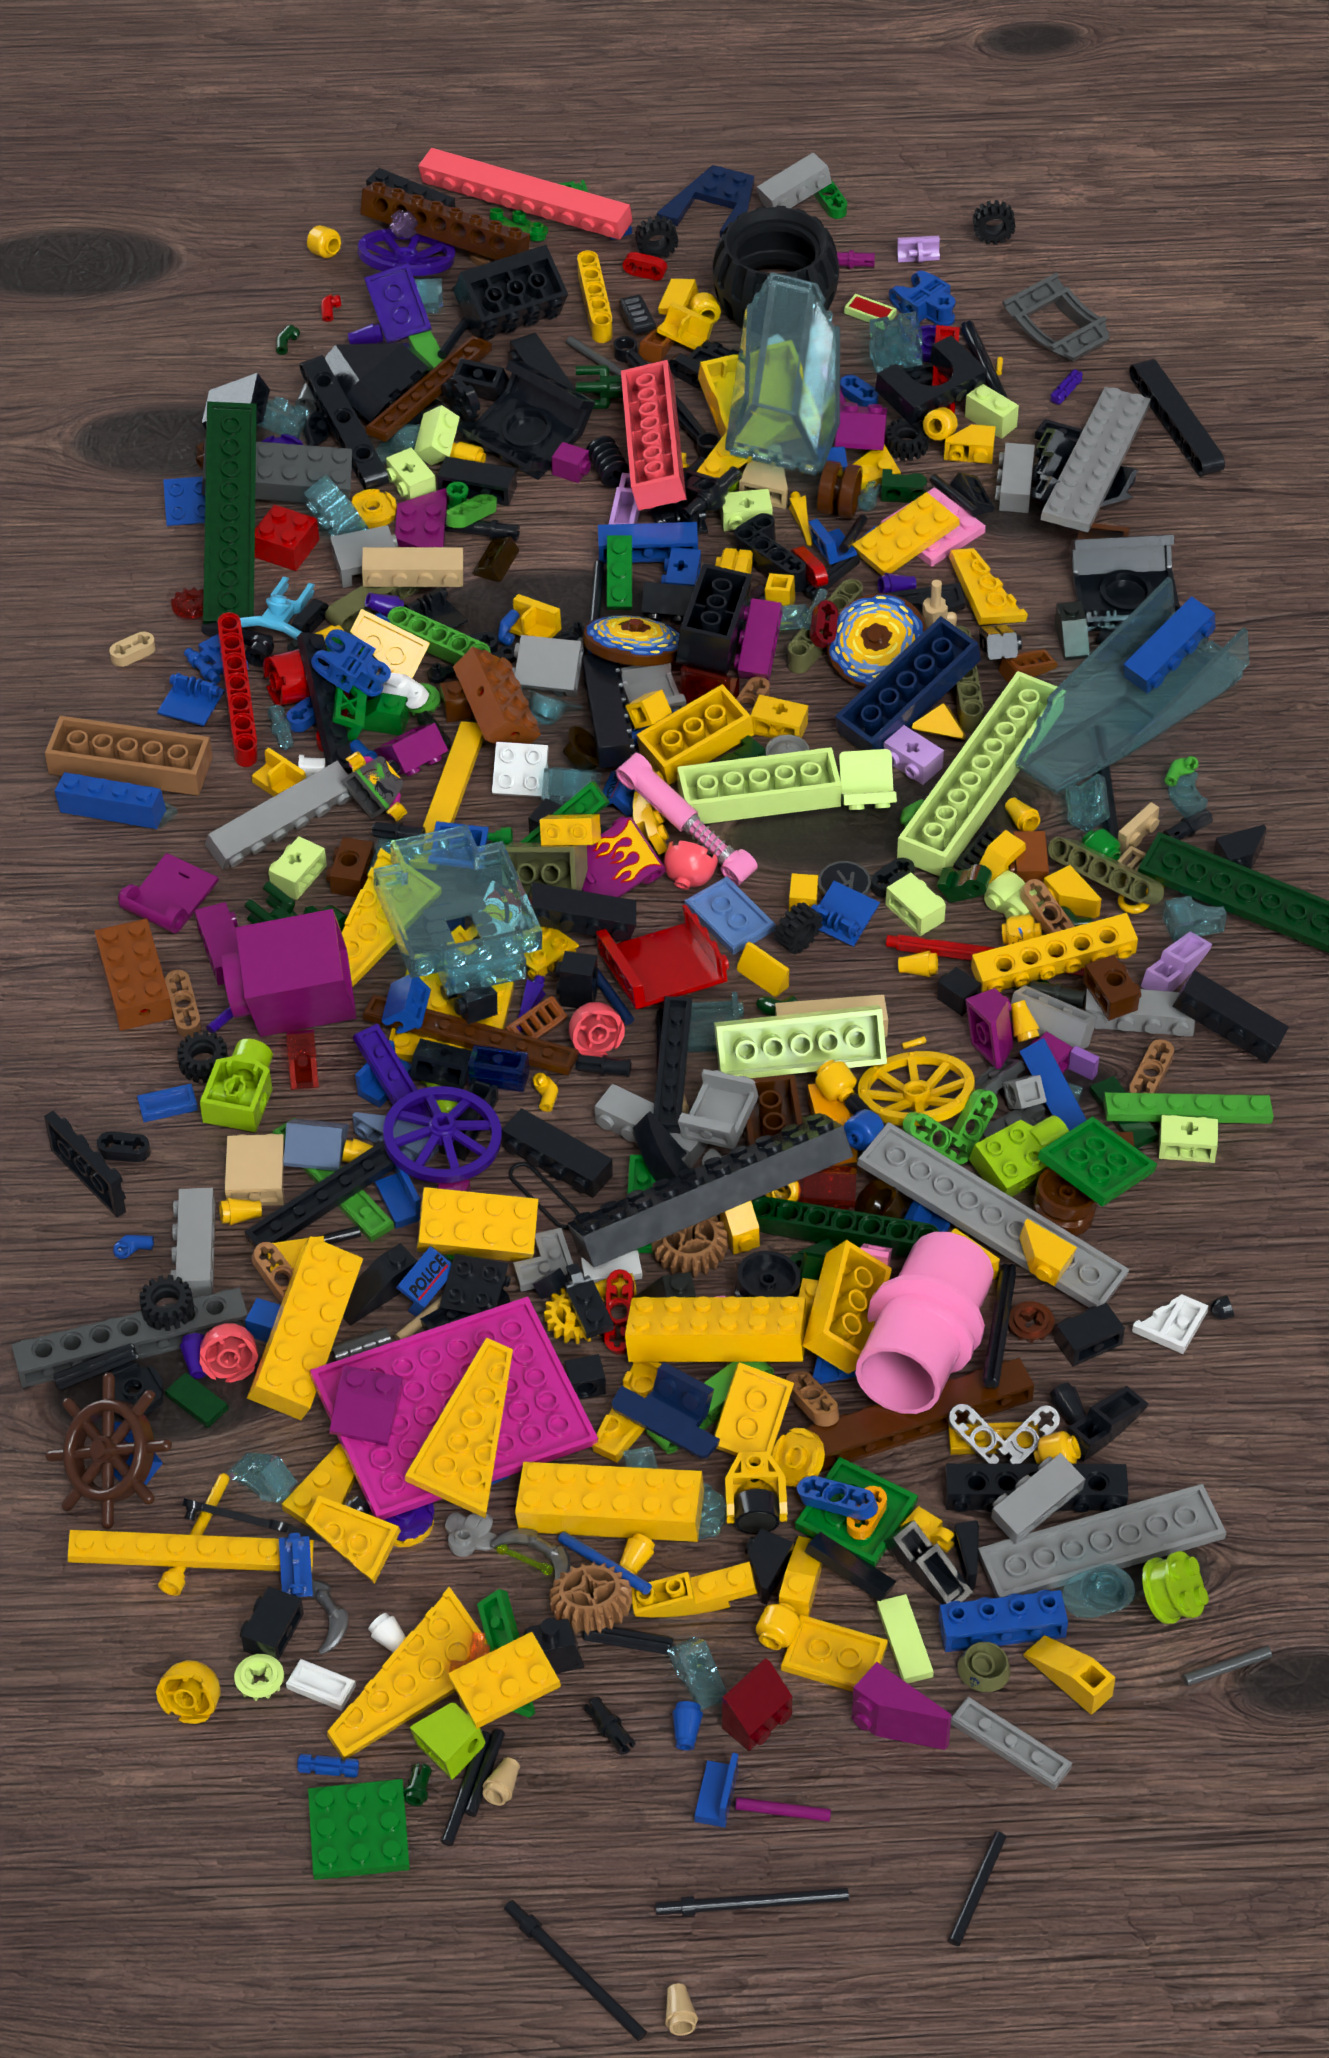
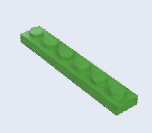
[1103,1092,1274,1124]

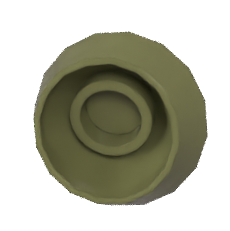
[957,1642,1011,1692]

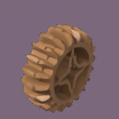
[651,1215,728,1279]
[550,1561,633,1635]

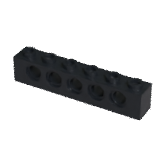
[945,1463,1129,1513]

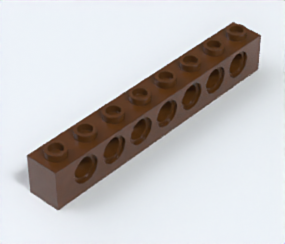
[360,182,530,260]

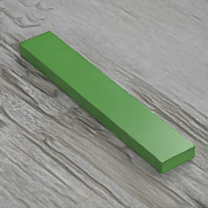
[272,1118,394,1243]

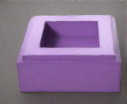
[1069,1046,1099,1081]

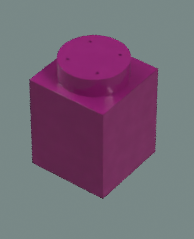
[222,909,357,1037]

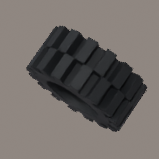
[973,200,1015,245]
[635,216,679,258]
[885,418,929,461]
[774,902,823,955]
[177,1031,228,1083]
[139,1275,194,1331]

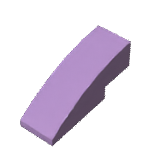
[609,473,641,524]
[1141,931,1212,992]

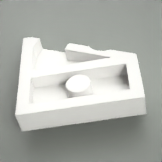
[1132,1294,1208,1354]

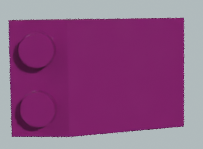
[852,1662,952,1750]

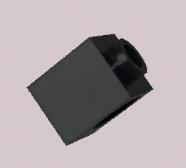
[565,1354,606,1399]

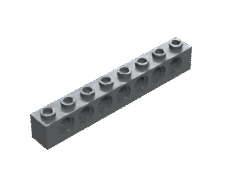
[11,1287,248,1388]

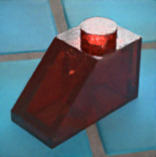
[286,1029,319,1090]

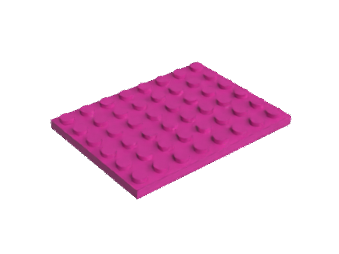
[310,1297,598,1520]

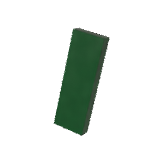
[1090,1076,1158,1149]

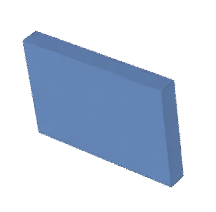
[685,876,776,955]

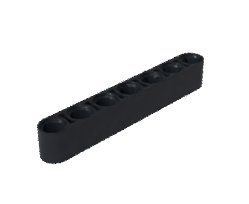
[1129,359,1225,477]

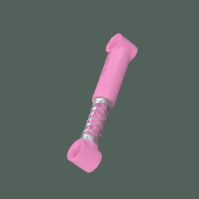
[616,753,758,886]

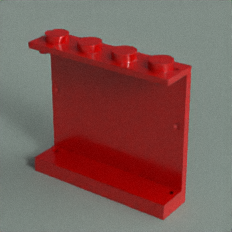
[596,905,729,1010]

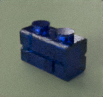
[468,1045,530,1092]

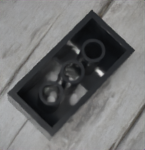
[676,563,753,675]

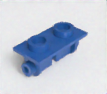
[279,1533,313,1598]

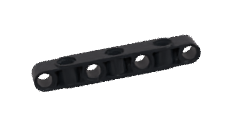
[299,355,389,490]

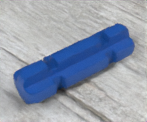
[297,1754,359,1778]

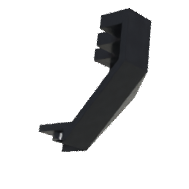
[324,343,434,422]
[1031,428,1138,507]

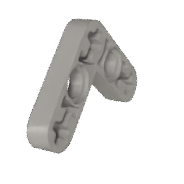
[948,1404,1060,1464]

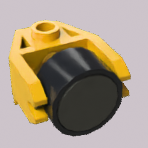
[725,1451,787,1535]

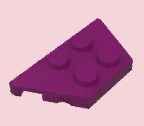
[395,488,448,547]

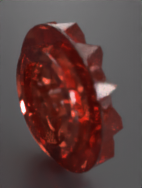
[171,587,204,619]

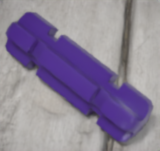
[1050,369,1083,405]

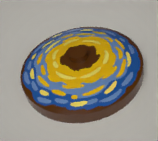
[827,593,927,690]
[583,615,680,666]

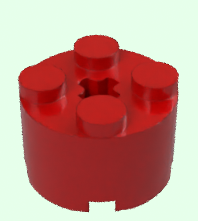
[263,649,310,706]

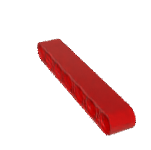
[218,612,258,767]

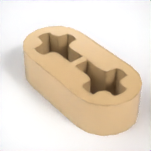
[109,632,156,667]

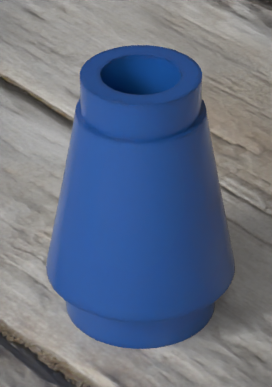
[672,1701,703,1751]

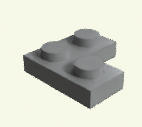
[513,1228,573,1292]

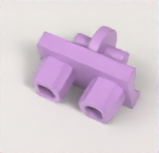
[897,236,940,263]

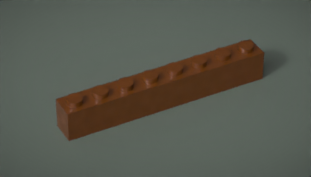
[807,1357,1034,1473]

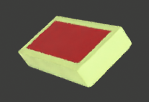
[844,294,897,329]

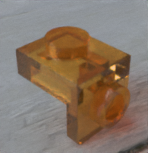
[449,1632,490,1673]

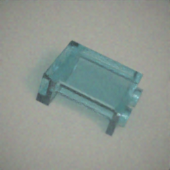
[679,992,744,1052]

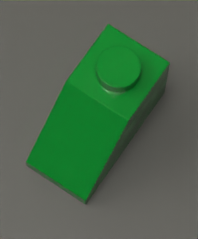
[363,693,409,736]

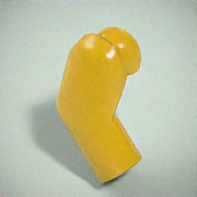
[532,1073,558,1112]

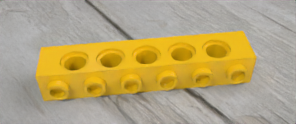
[971,913,1138,993]

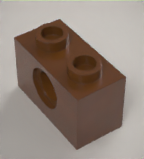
[326,837,375,897]
[1083,954,1141,1021]

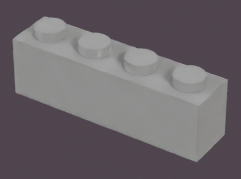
[1085,989,1195,1036]
[595,1084,708,1168]
[171,1188,216,1298]

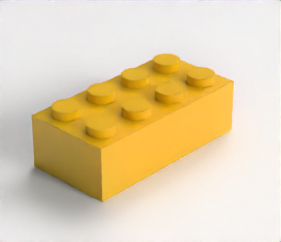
[636,684,754,785]
[417,1187,538,1262]
[802,1240,892,1374]

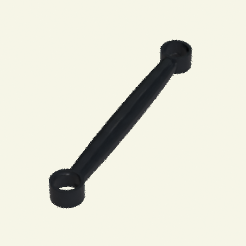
[613,336,721,459]

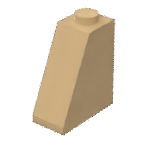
[739,446,788,509]

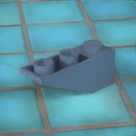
[352,1112,439,1166]

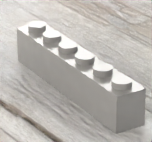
[205,761,352,870]

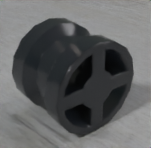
[245,635,274,667]

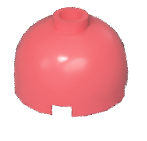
[663,841,718,890]
[568,1002,625,1057]
[199,1323,258,1383]

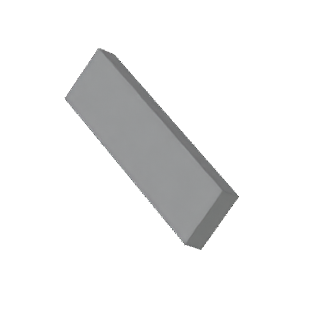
[951,1697,1072,1790]

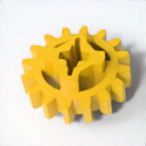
[544,1287,605,1344]

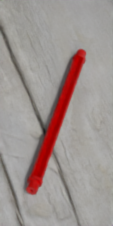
[886,934,1085,976]

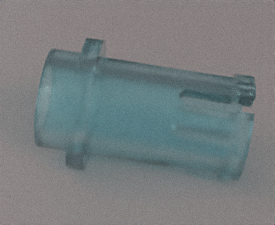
[858,481,882,511]

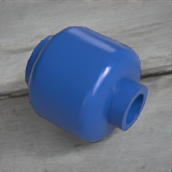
[843,1109,884,1151]

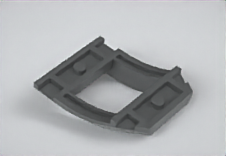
[1002,272,1109,362]

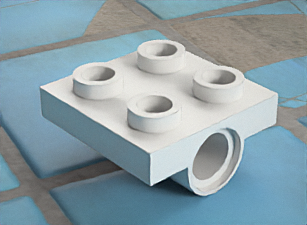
[492,742,549,798]

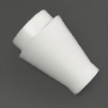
[368,1613,406,1653]

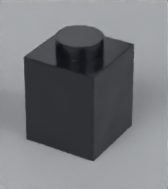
[937,967,981,1016]

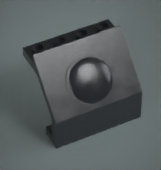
[457,360,595,480]
[1071,534,1181,631]

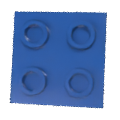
[163,476,205,526]
[157,673,225,726]
[811,881,880,947]

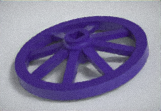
[358,228,455,276]
[383,1086,502,1183]

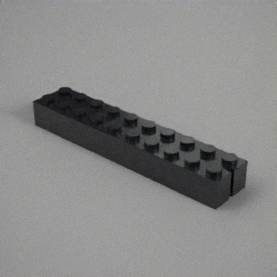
[567,1113,853,1267]

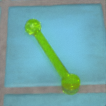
[496,1544,554,1575]

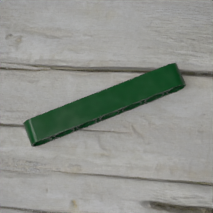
[752,1196,939,1257]

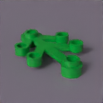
[490,208,548,241]

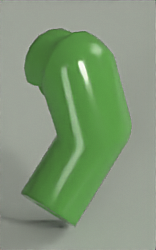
[1164,756,1199,786]
[900,799,924,828]

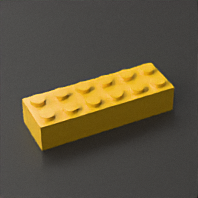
[247,1236,363,1420]
[625,1296,808,1362]
[515,1462,704,1542]

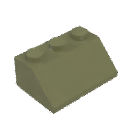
[500,843,588,895]

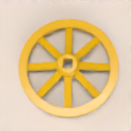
[858,1051,975,1126]

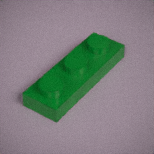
[607,535,632,610]

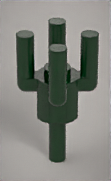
[576,365,623,409]
[244,881,298,924]

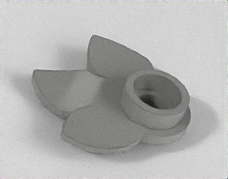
[445,1512,497,1557]

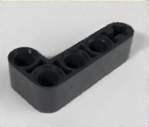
[734,513,807,592]

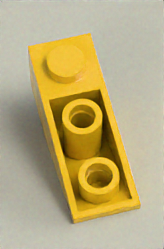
[1023,1635,1116,1715]

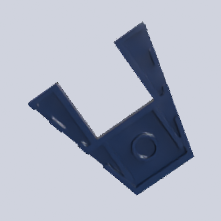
[657,165,754,238]

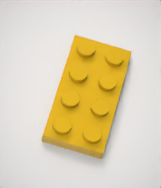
[852,492,960,576]

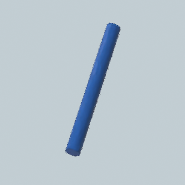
[558,1532,652,1595]

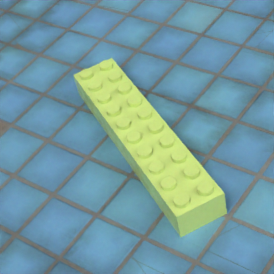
[897,671,1064,877]

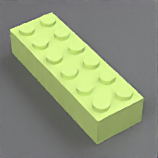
[677,747,842,824]
[714,1005,887,1078]

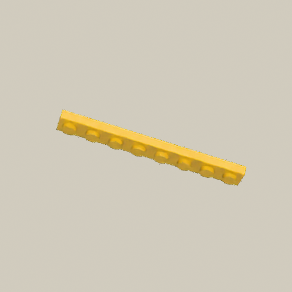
[68,1530,314,1573]

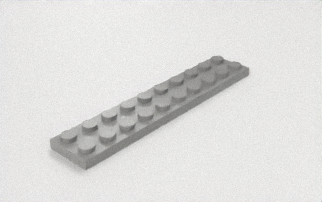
[1040,387,1151,533]
[857,1122,1130,1308]

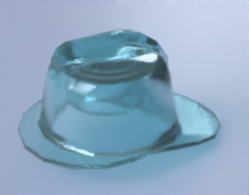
[376,424,421,464]
[527,689,583,725]
[1062,1564,1135,1619]

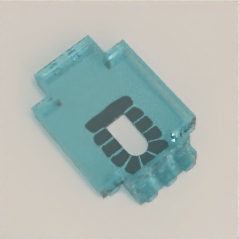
[374,825,542,996]

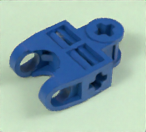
[889,270,955,326]
[311,629,391,697]

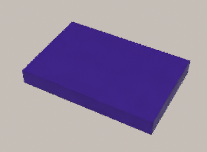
[364,263,432,343]

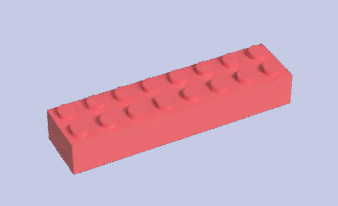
[621,360,686,511]

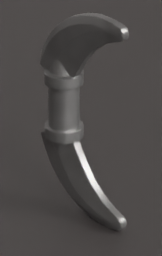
[490,1528,571,1585]
[281,1579,349,1655]

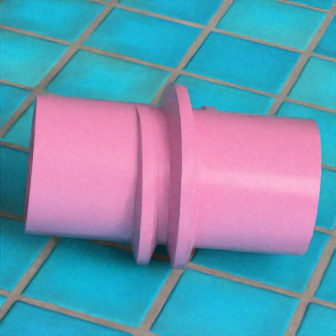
[855,1232,994,1414]

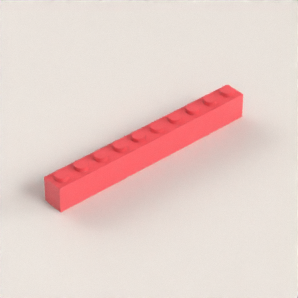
[418,148,633,240]

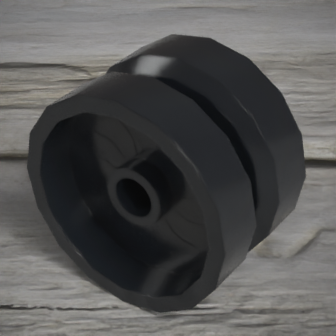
[734,1250,800,1297]

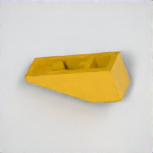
[779,1536,823,1617]

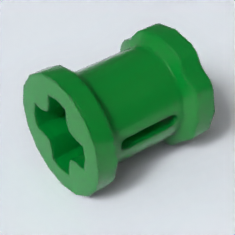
[446,482,468,510]

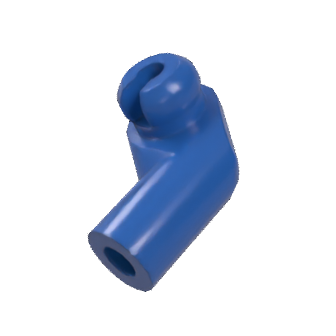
[497,610,520,646]
[113,1235,154,1259]

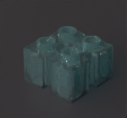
[869,311,923,373]
[304,475,369,537]

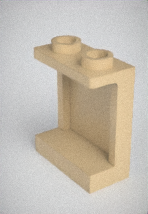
[225,1134,285,1206]

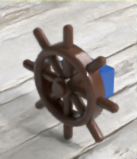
[46,1373,172,1529]

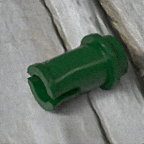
[403,1763,432,1806]

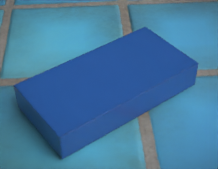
[137,1084,198,1122]

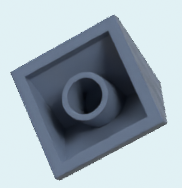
[284,1118,349,1171]

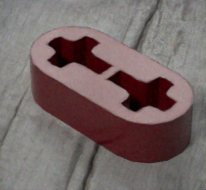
[810,600,838,648]

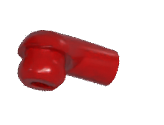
[321,294,341,322]

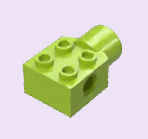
[200,1039,273,1132]
[969,1115,1069,1197]

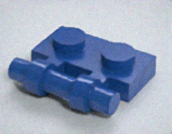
[184,634,249,683]

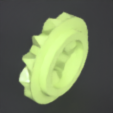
[234,1654,284,1701]

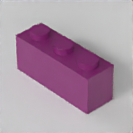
[734,598,783,682]
[195,902,239,985]

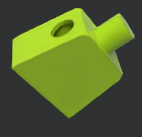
[410,1703,485,1780]

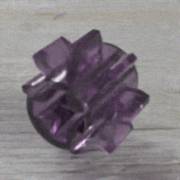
[389,210,418,239]

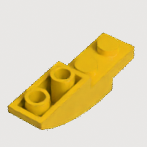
[633,763,669,855]
[631,1562,757,1617]

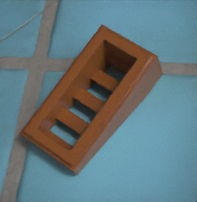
[639,324,675,363]
[999,649,1058,683]
[505,996,567,1039]

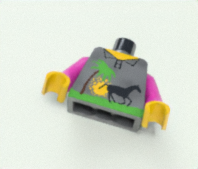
[341,751,407,822]

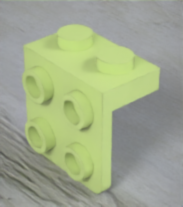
[839,749,897,810]

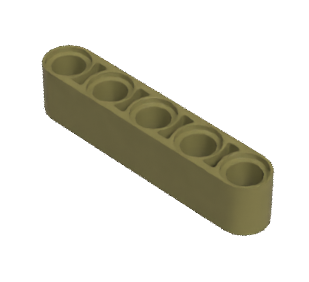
[787,579,863,674]
[325,585,424,633]
[953,626,984,733]
[1048,837,1164,905]

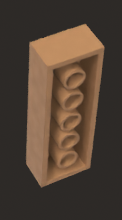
[45,716,213,796]

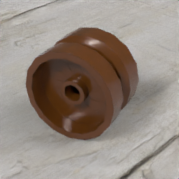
[817,460,863,519]
[1032,1168,1097,1236]

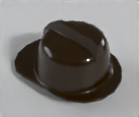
[563,726,619,771]
[855,1179,905,1219]

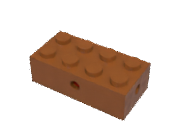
[453,646,541,744]
[94,918,173,1031]

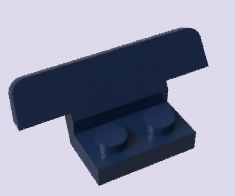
[612,1362,720,1459]

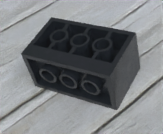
[454,245,568,341]

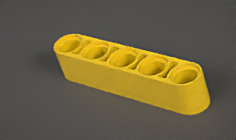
[577,250,613,343]

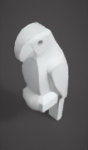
[370,672,429,709]

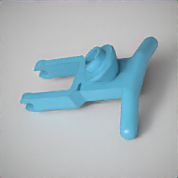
[240,576,315,640]

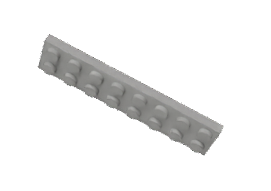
[978,1484,1226,1598]

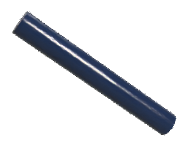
[598,968,634,1025]

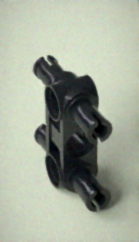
[652,457,742,522]

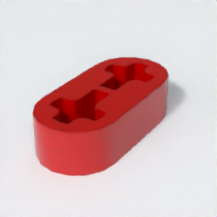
[622,252,668,281]

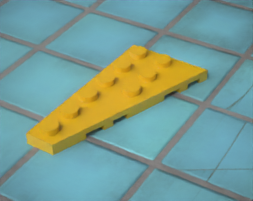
[342,848,442,987]
[405,1337,513,1518]
[327,1587,490,1760]

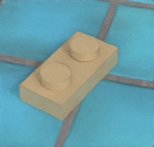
[1118,802,1159,853]

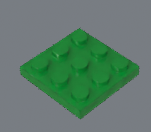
[1037,1116,1157,1207]
[795,1457,918,1567]
[308,1779,410,1880]

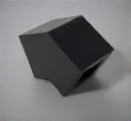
[533,1268,568,1300]

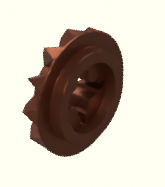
[1009,1301,1055,1343]

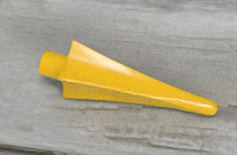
[789,491,813,547]

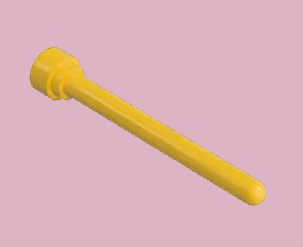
[158,1473,230,1596]

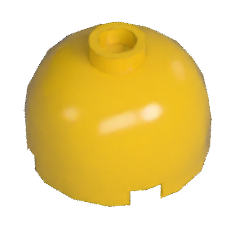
[156,1660,221,1724]

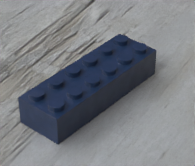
[835,616,981,750]

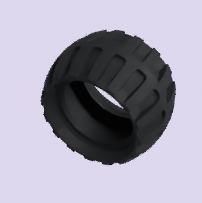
[712,205,839,336]

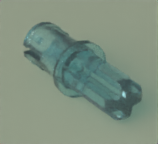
[268,705,294,750]

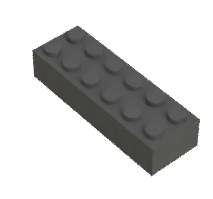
[202,438,352,506]

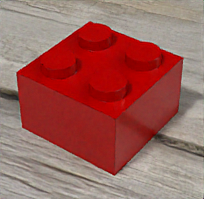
[255,504,320,571]

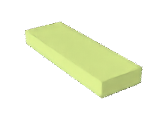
[877,1594,934,1683]

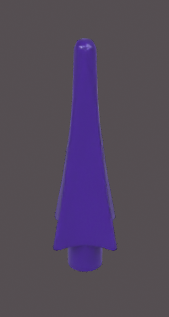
[517,975,546,1032]

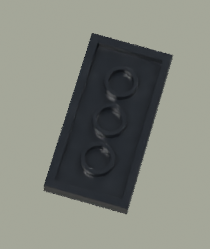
[44,1111,126,1218]

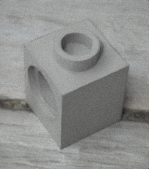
[1002,1075,1047,1109]

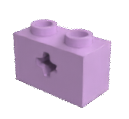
[884,725,944,785]

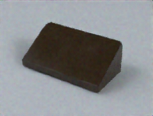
[473,537,519,582]

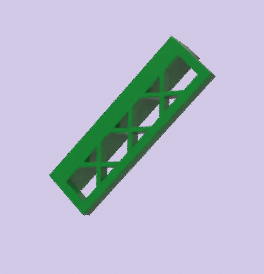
[332,643,367,741]
[477,1588,536,1718]

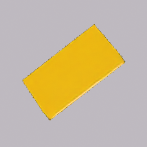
[737,942,789,997]

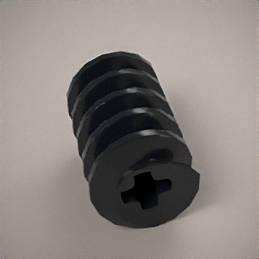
[586,436,629,488]

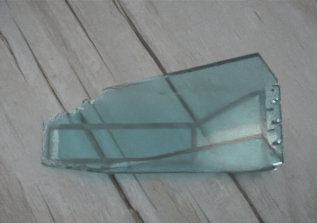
[725,272,840,476]
[1016,577,1250,794]

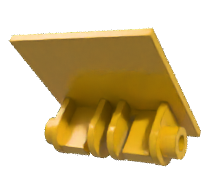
[504,926,579,980]

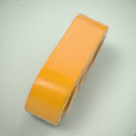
[846,1486,887,1540]

